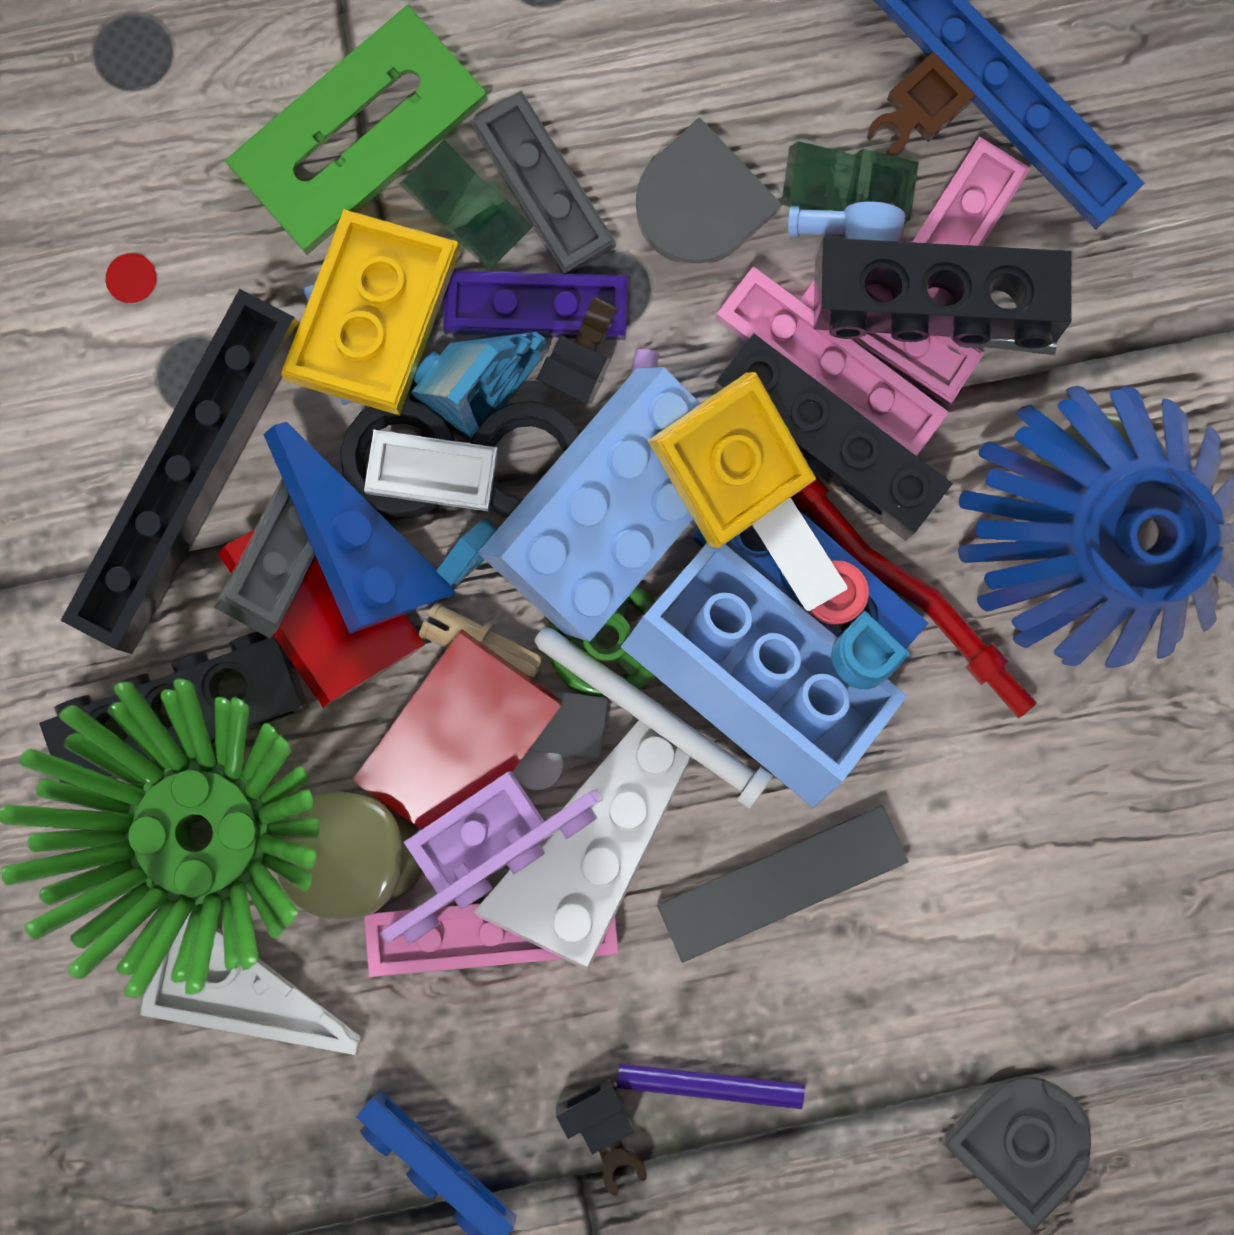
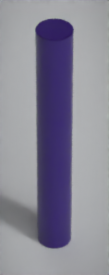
[616,1063,805,1109]

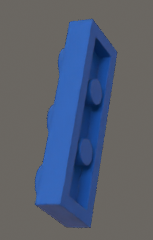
[356,1089,517,1235]

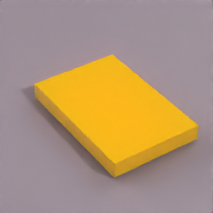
[281,209,461,416]

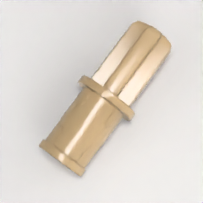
[419,601,542,680]

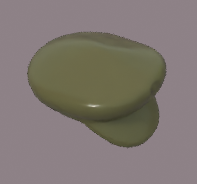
[277,791,422,919]

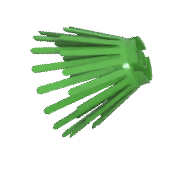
[0,679,320,998]

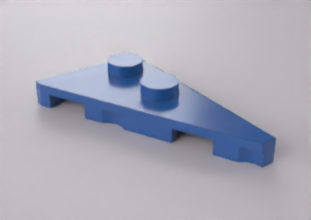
[263,422,456,634]

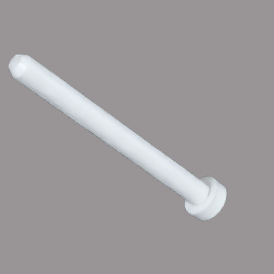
[534,627,774,810]

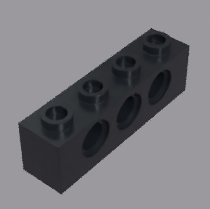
[813,238,1072,349]
[713,333,953,541]
[39,632,309,786]

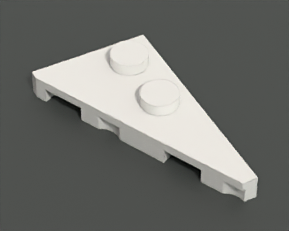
[140,914,361,1055]

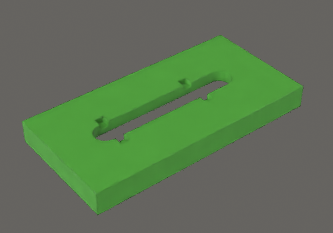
[225,4,488,255]

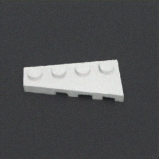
[474,720,692,970]

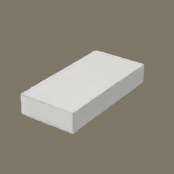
[364,430,498,512]

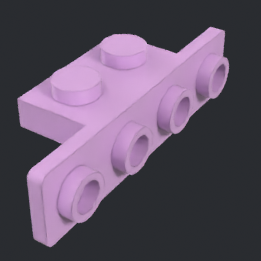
[380,771,604,945]

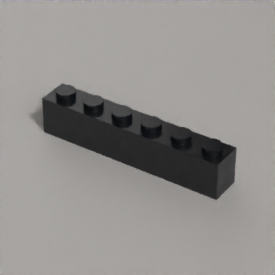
[60,289,299,654]

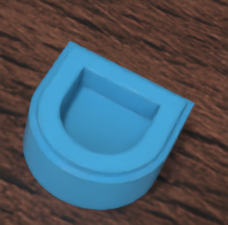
[436,518,498,586]
[831,610,910,689]

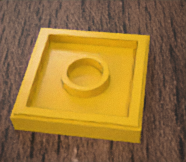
[648,372,816,548]

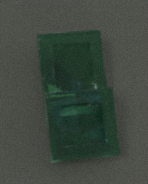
[399,139,533,270]
[781,141,918,223]

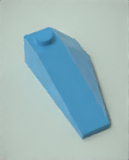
[412,332,548,444]

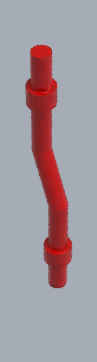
[790,472,1037,719]

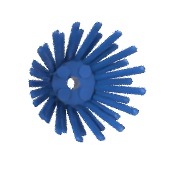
[958,386,1234,668]

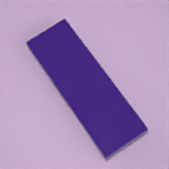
[443,270,628,340]

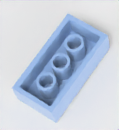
[478,367,700,641]
[621,543,907,808]

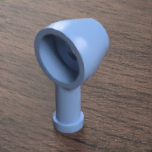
[788,202,905,242]

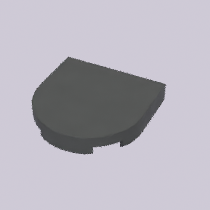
[636,117,782,263]
[939,1076,1091,1232]

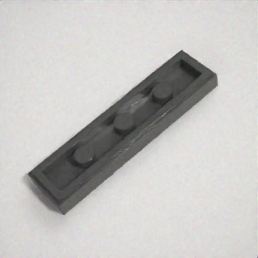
[657,805,909,963]

